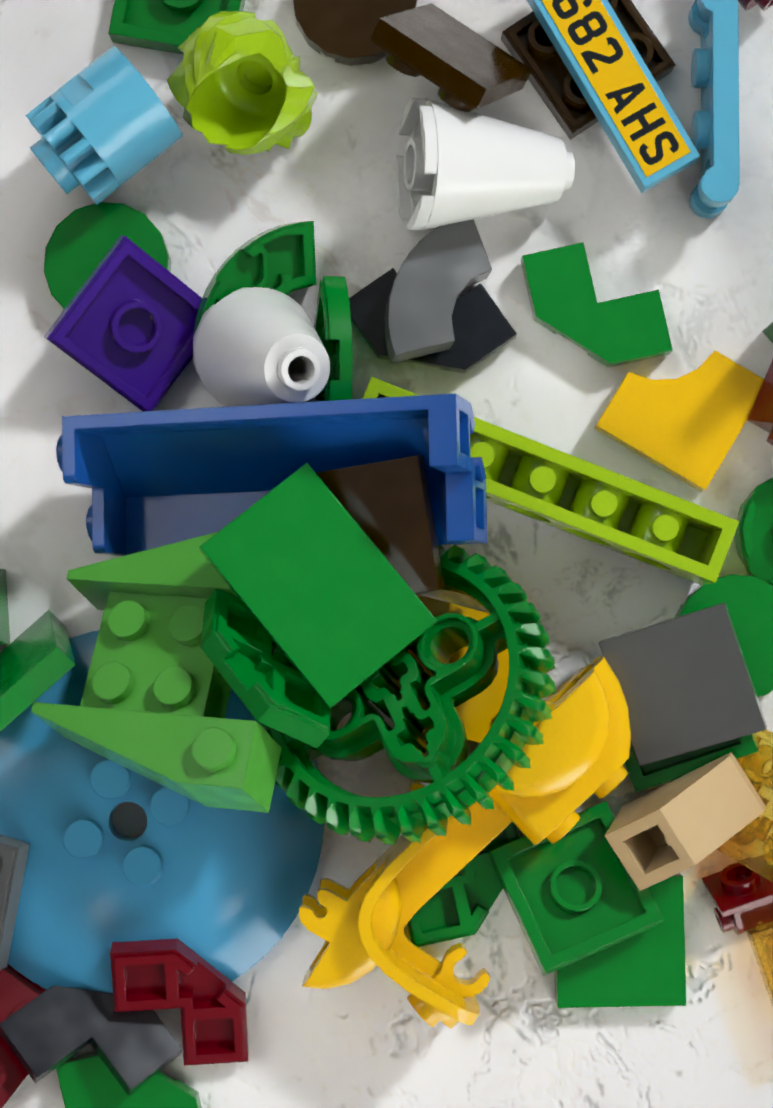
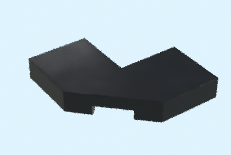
[349,268,517,373]
[0,985,183,1095]

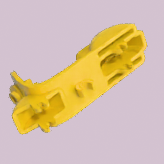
[299,656,631,1029]

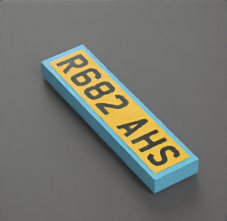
[527,0,700,194]

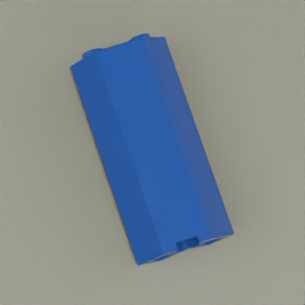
[56,393,487,556]

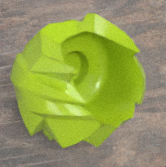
[167,11,318,155]

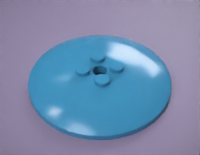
[0,630,324,993]

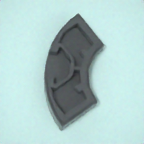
[384,219,492,364]

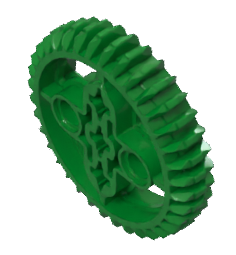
[261,545,556,845]

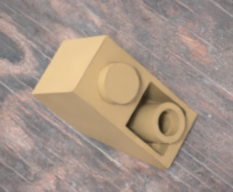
[605,752,766,891]

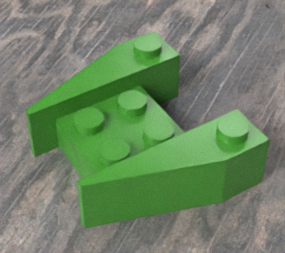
[31,532,282,813]

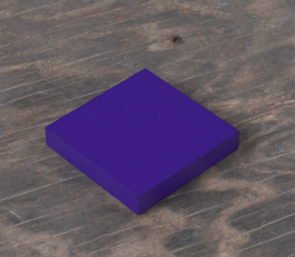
[44,235,202,412]

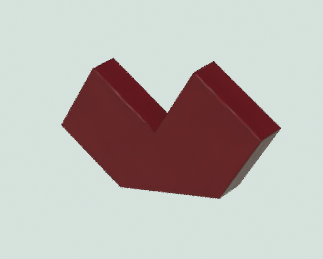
[110,938,249,1066]

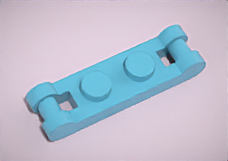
[688,0,740,219]

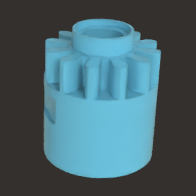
[25,46,183,205]

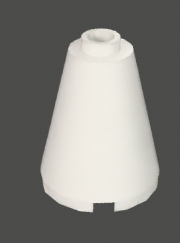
[395,98,575,230]
[193,287,330,407]

